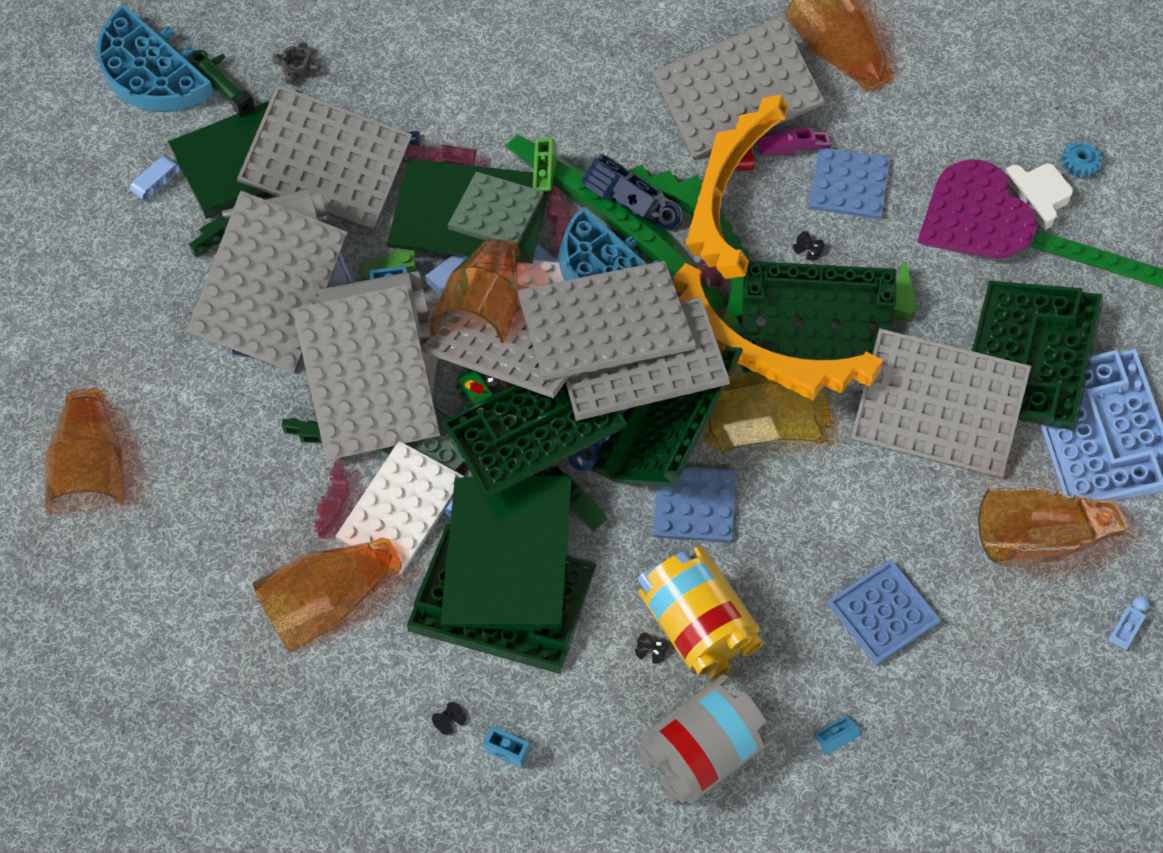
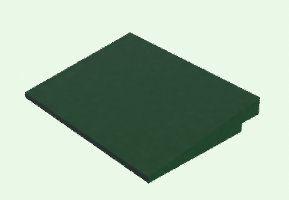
[168,90,300,219]
[387,159,548,263]
[972,281,1103,431]
[442,382,628,498]
[440,475,572,631]
[407,524,596,674]

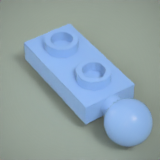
[1108,596,1149,650]

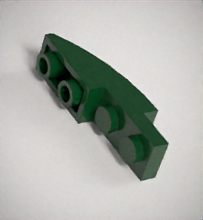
[189,217,230,257]
[281,418,322,443]
[545,466,608,532]

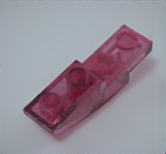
[403,144,477,166]
[547,185,571,256]
[315,462,350,539]

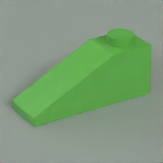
[533,138,557,191]
[361,251,416,281]
[893,262,918,322]

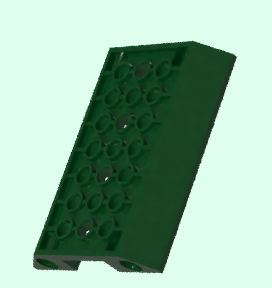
[741,261,897,373]

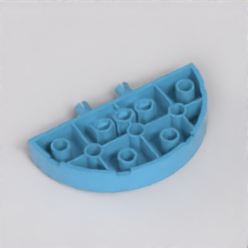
[97,4,214,111]
[559,207,681,298]

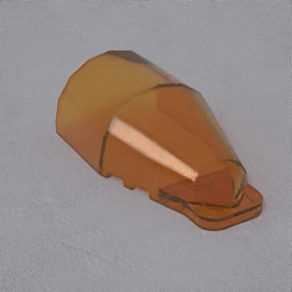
[785,0,893,92]
[430,239,520,343]
[45,388,125,515]
[978,487,1128,565]
[252,538,402,652]

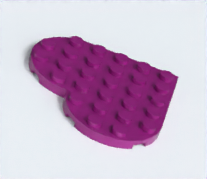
[918,159,1037,259]

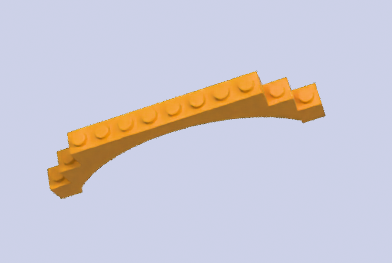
[686,94,789,279]
[673,263,883,400]

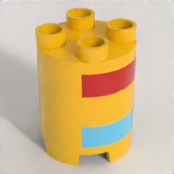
[638,546,764,681]

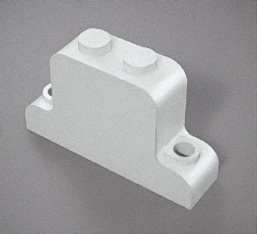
[1005,164,1073,231]

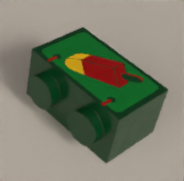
[455,370,494,408]

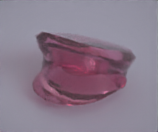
[694,258,723,288]

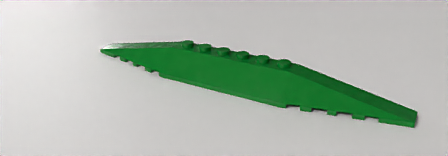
[505,135,728,313]

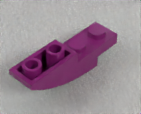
[756,127,832,156]

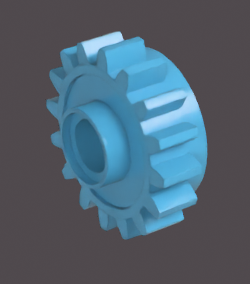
[1061,140,1103,178]

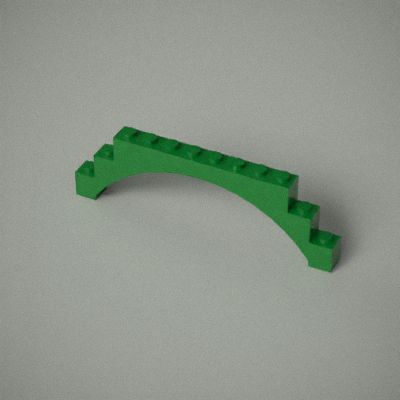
[628,164,751,336]

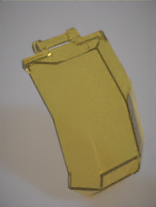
[702,373,834,453]

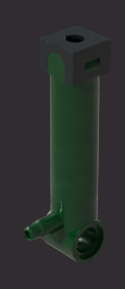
[191,50,255,117]

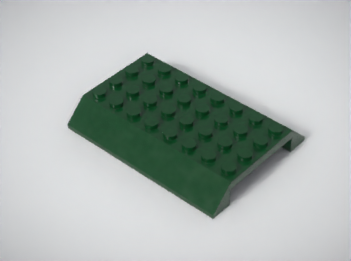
[590,347,743,487]

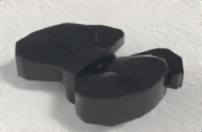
[793,231,824,261]
[635,632,668,664]
[431,702,466,735]

